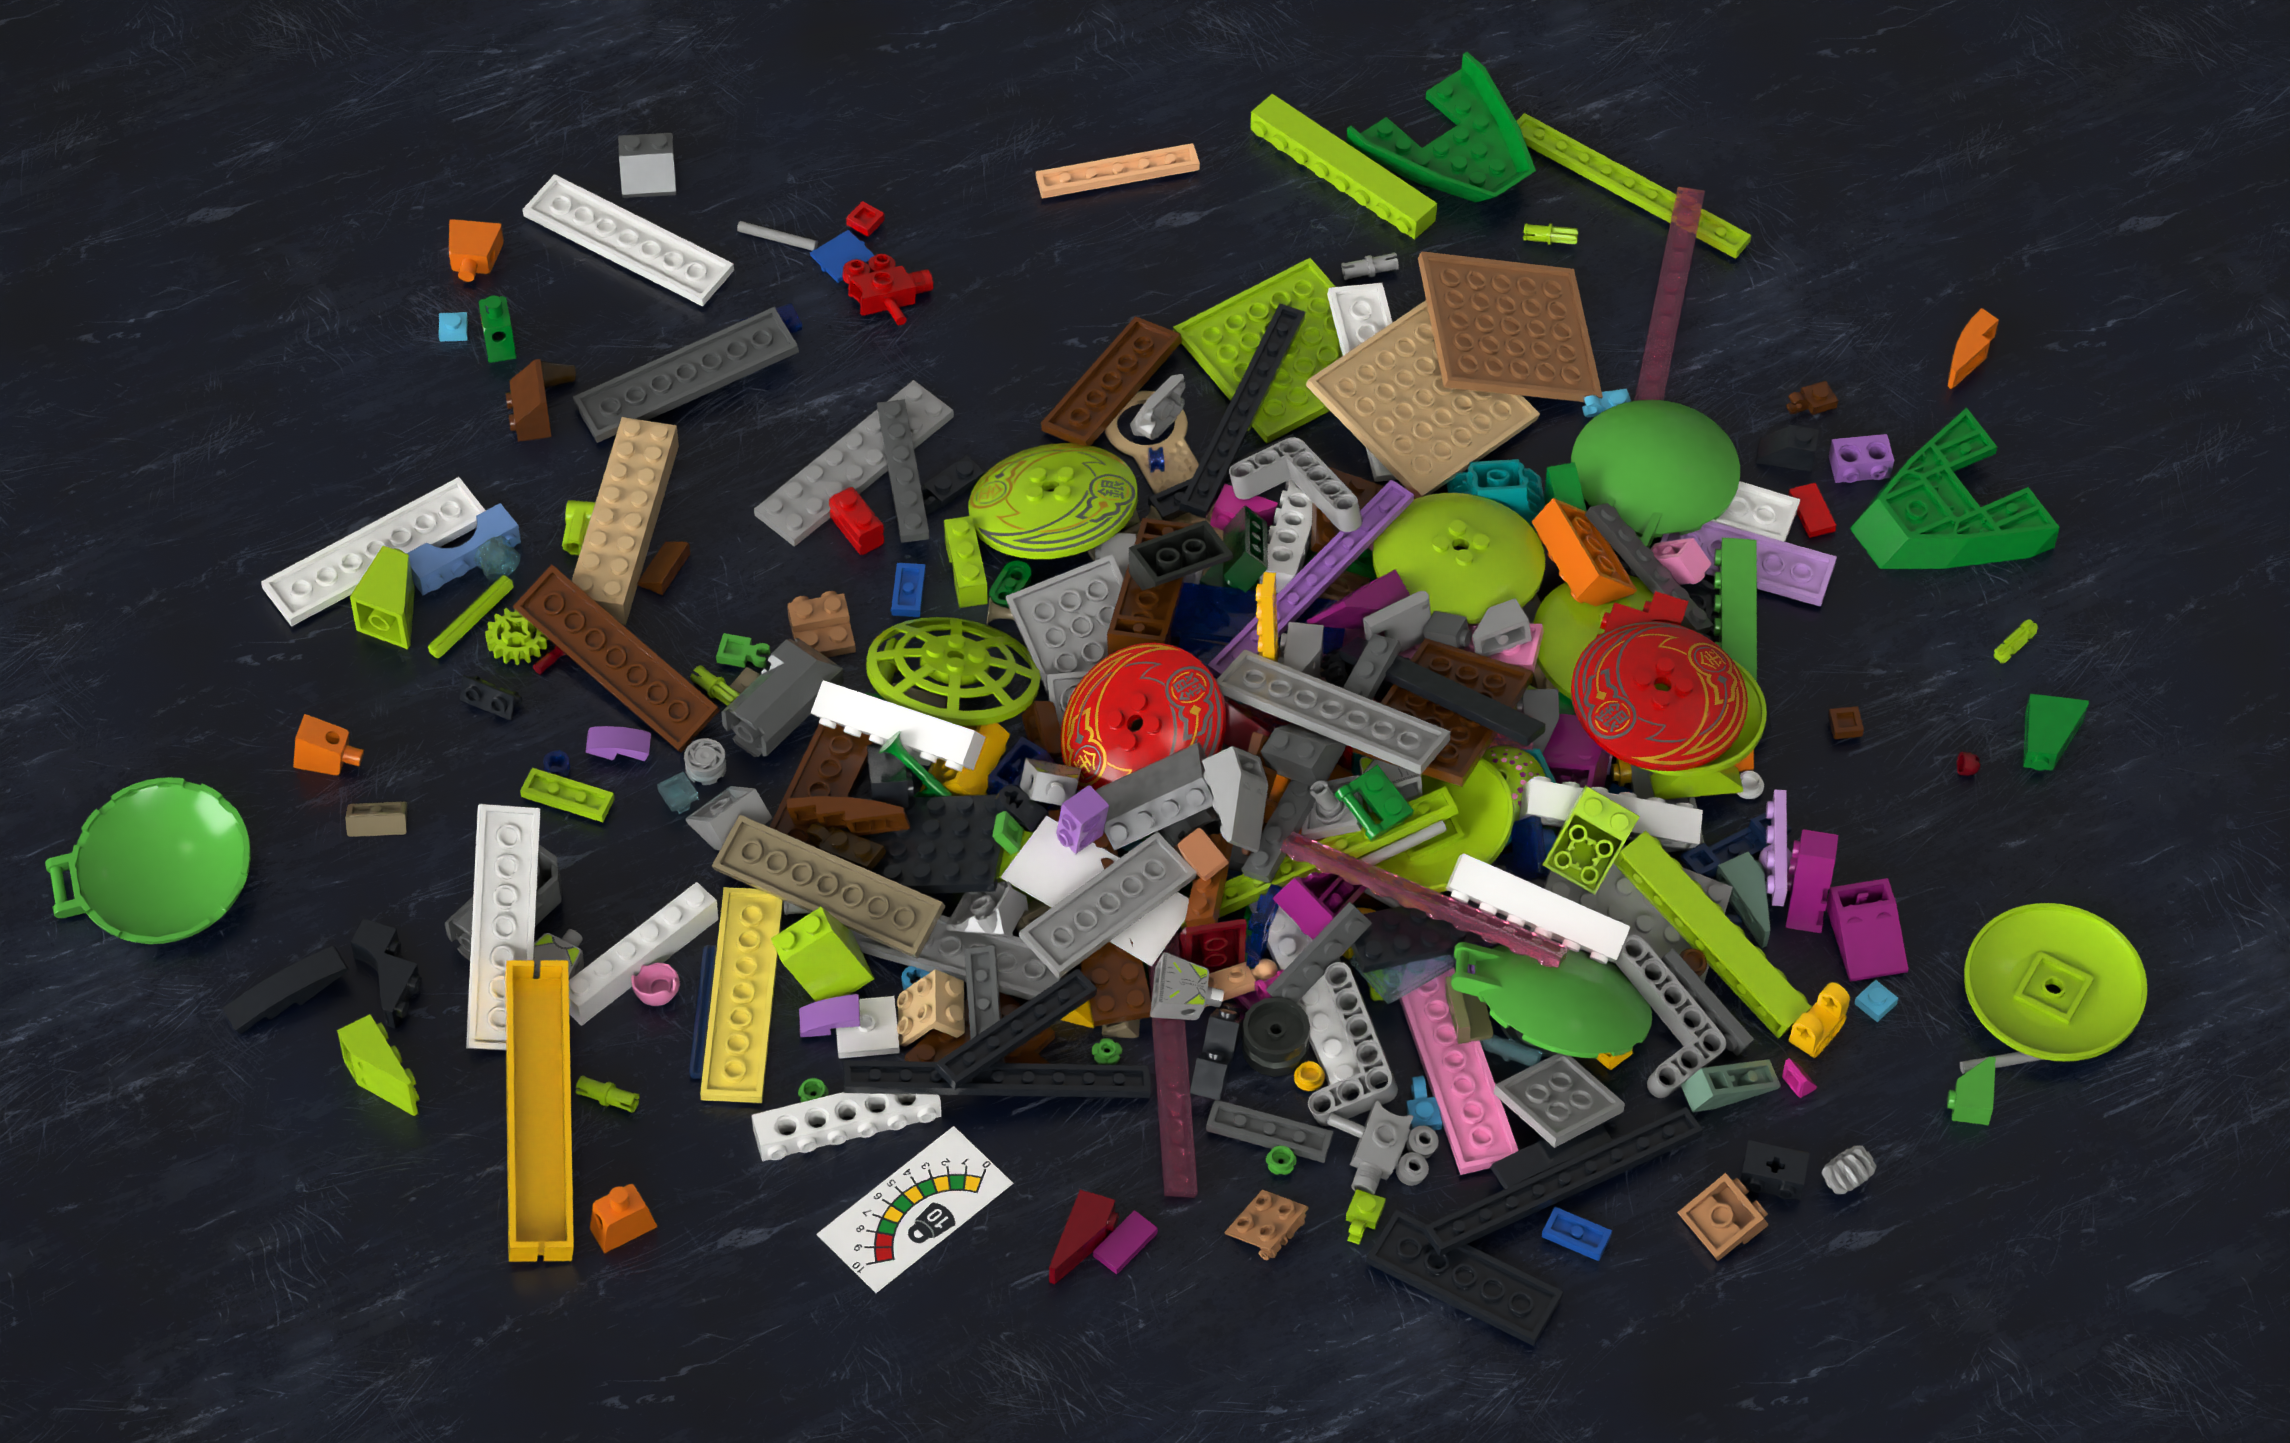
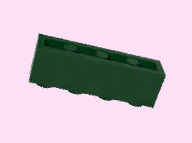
[1223,505,1268,593]

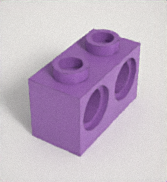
[1829,434,1894,483]
[1056,785,1109,854]

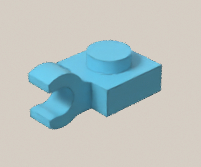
[1582,389,1631,417]

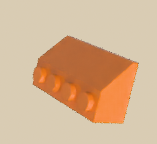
[1532,498,1637,607]

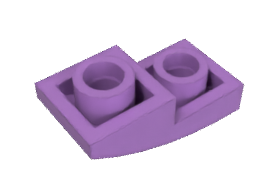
[586,726,651,761]
[799,994,860,1037]

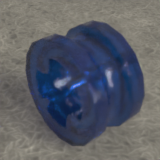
[1148,447,1165,473]
[543,751,570,778]

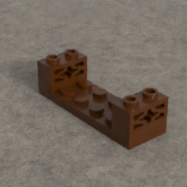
[1107,518,1193,656]

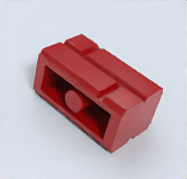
[829,487,884,555]

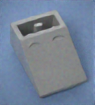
[1278,622,1324,719]
[1202,746,1268,853]

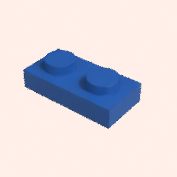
[891,563,926,617]
[1542,1207,1612,1261]

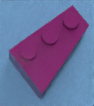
[1785,829,1838,933]
[1272,863,1369,940]

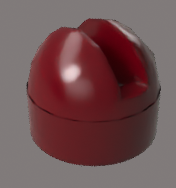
[1957,752,1981,776]

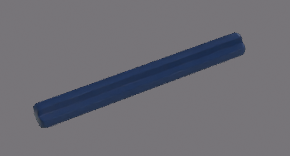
[689,945,717,1079]

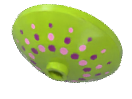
[1482,746,1545,828]

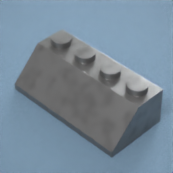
[1096,742,1213,851]

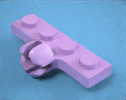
[1758,790,1792,906]

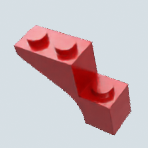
[1596,591,1689,638]

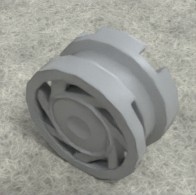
[684,738,726,785]

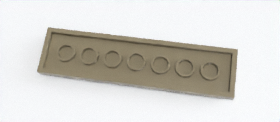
[712,815,945,959]

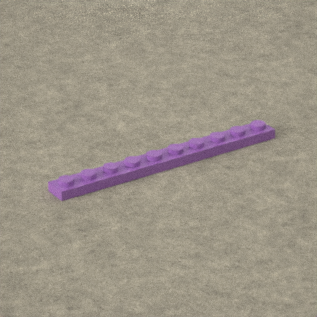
[1208,479,1414,678]

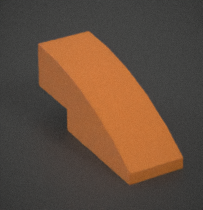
[1948,308,1999,389]

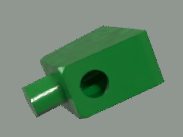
[478,295,516,363]

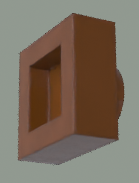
[1828,706,1864,739]

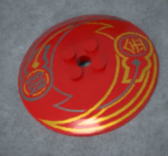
[1571,621,1748,771]
[1060,643,1226,791]

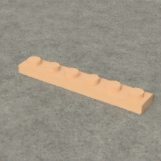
[1036,143,1200,199]

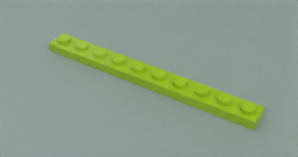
[1517,113,1751,259]
[1180,786,1459,931]

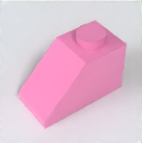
[1651,538,1712,585]

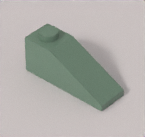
[1715,851,1770,948]
[1681,1059,1781,1112]

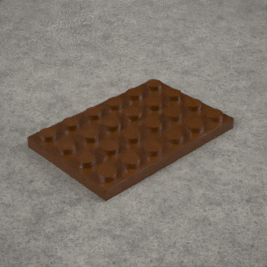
[1353,638,1533,787]

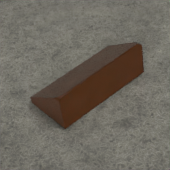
[637,541,690,595]
[1021,701,1062,762]

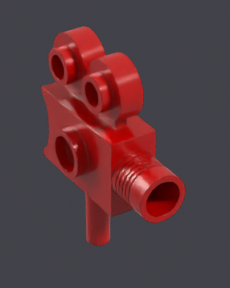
[842,254,933,325]

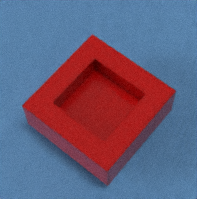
[846,201,885,237]

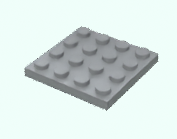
[1006,554,1124,696]

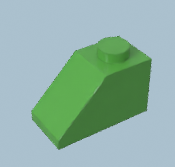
[1947,1056,1996,1125]

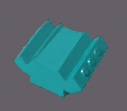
[1447,459,1545,533]

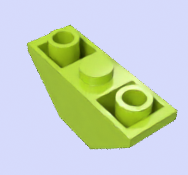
[1650,765,1743,800]

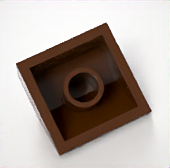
[505,359,551,442]

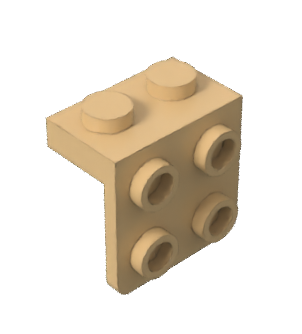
[897,969,965,1047]

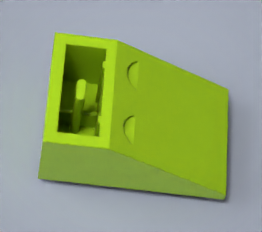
[1542,785,1640,895]
[337,1014,420,1116]

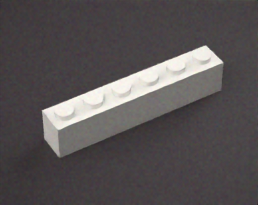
[811,680,986,772]
[1519,776,1703,851]
[1446,853,1630,964]
[569,882,719,1026]

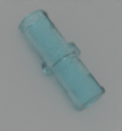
[1480,1034,1542,1067]

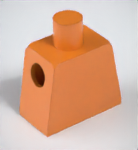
[449,219,504,282]
[293,714,364,776]
[590,1184,657,1254]

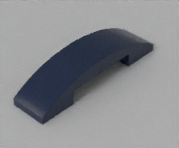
[1680,812,1792,878]

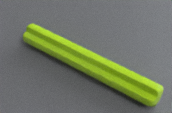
[428,575,514,658]

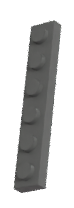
[877,399,929,543]
[1585,503,1714,635]

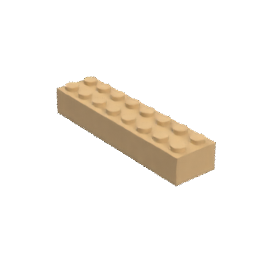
[572,417,679,625]

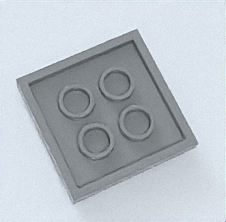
[1494,1053,1625,1148]

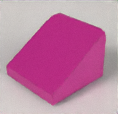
[1782,1058,1817,1098]

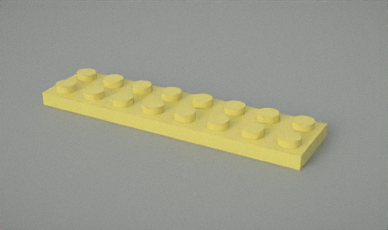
[700,887,783,1103]

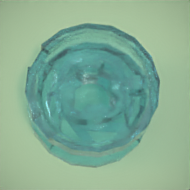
[474,536,520,581]

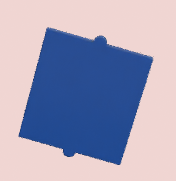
[810,230,875,283]

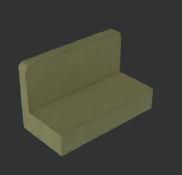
[1445,976,1493,1044]

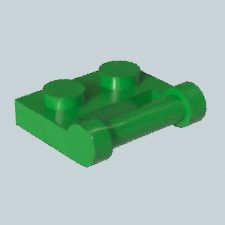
[1334,764,1414,842]

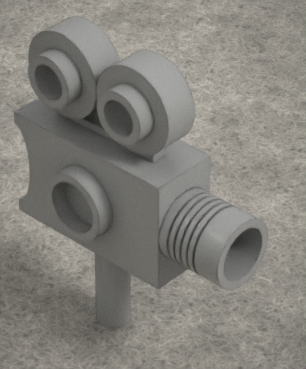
[1327,1100,1439,1195]

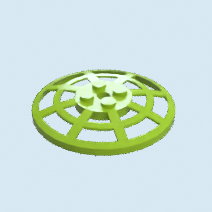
[866,617,1041,726]

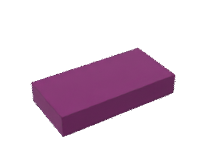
[1093,1210,1158,1275]

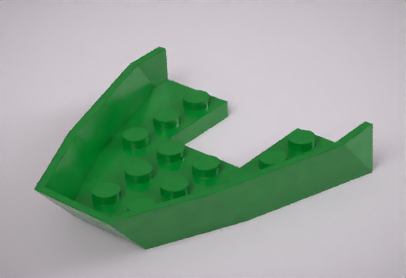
[1346,52,1536,202]
[1850,408,2060,569]

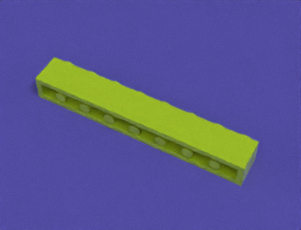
[1251,94,1437,239]
[1613,830,1812,1039]

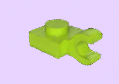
[1346,1189,1386,1244]

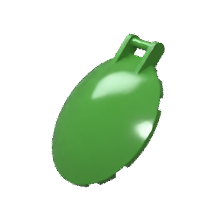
[1571,400,1740,548]
[45,777,251,944]
[1451,939,1652,1058]

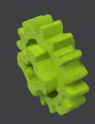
[485,608,549,665]

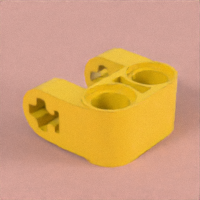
[1789,982,1850,1058]

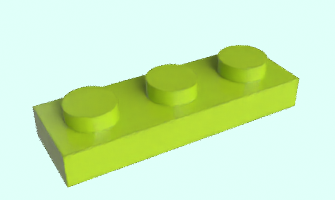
[520,768,615,822]

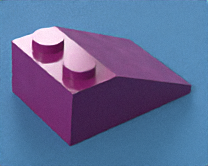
[1307,569,1410,629]

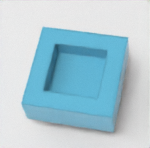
[439,312,468,342]
[1854,980,1898,1022]

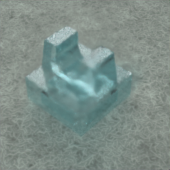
[657,772,698,814]

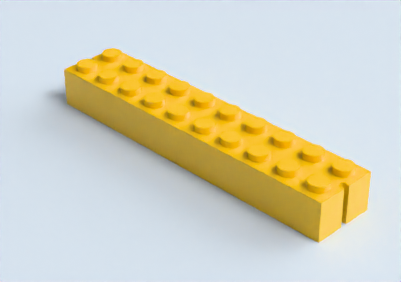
[505,960,574,1262]

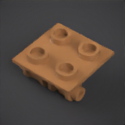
[1225,1189,1309,1260]

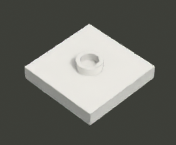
[836,996,900,1059]

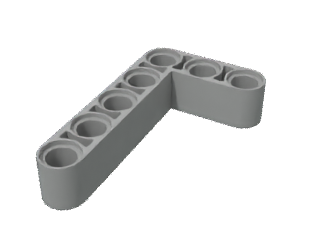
[1229,437,1362,532]
[1615,935,1726,1098]
[1308,962,1398,1126]

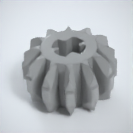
[1821,1146,1877,1194]

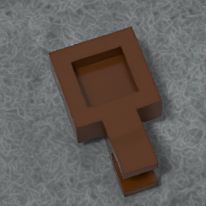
[1786,381,1838,415]

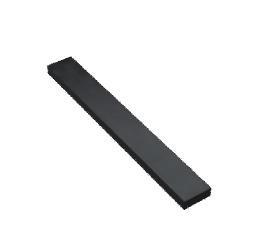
[1339,636,1546,746]

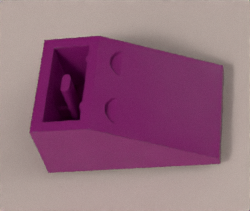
[1543,714,1610,788]
[1826,878,1908,982]

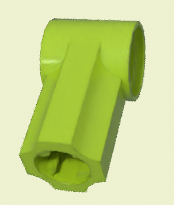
[562,500,596,556]

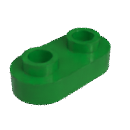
[989,561,1031,608]

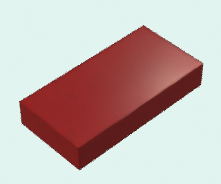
[1788,482,1836,538]

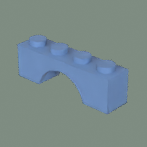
[406,503,521,595]

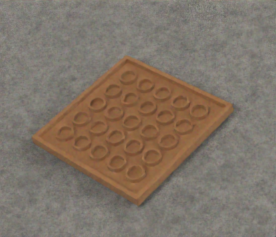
[1418,251,1603,402]

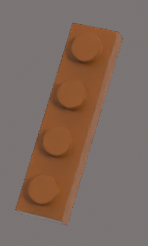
[1185,833,1233,927]

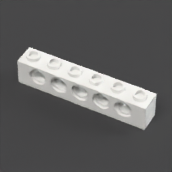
[1259,479,1313,594]
[752,1092,941,1161]

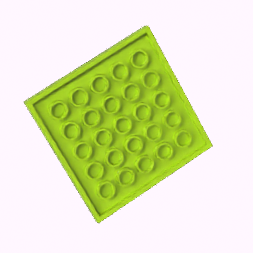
[1173,258,1343,443]

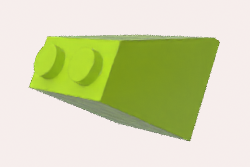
[350,546,415,649]
[771,907,874,1002]

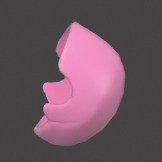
[631,962,680,1006]

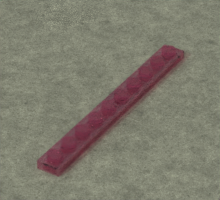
[1634,187,1705,401]
[1280,832,1569,968]
[1148,930,1198,1198]

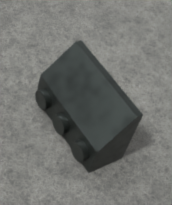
[1129,520,1233,591]

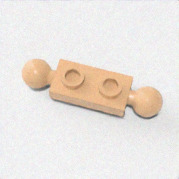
[1205,959,1278,1007]

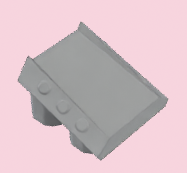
[1130,374,1185,440]
[946,881,1028,938]

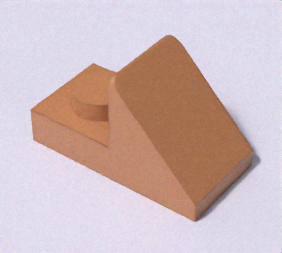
[1173,828,1229,881]

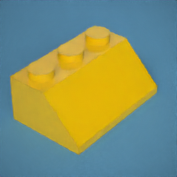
[919,723,1010,797]

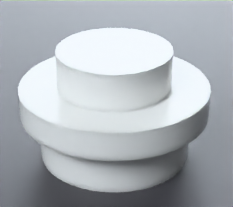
[1737,771,1764,799]

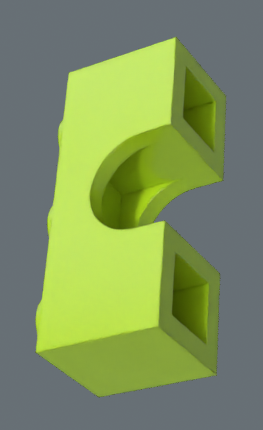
[944,516,988,608]

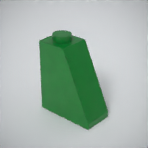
[1544,462,1587,512]
[2023,694,2089,771]

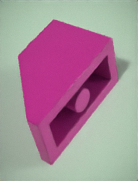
[1210,484,1278,530]

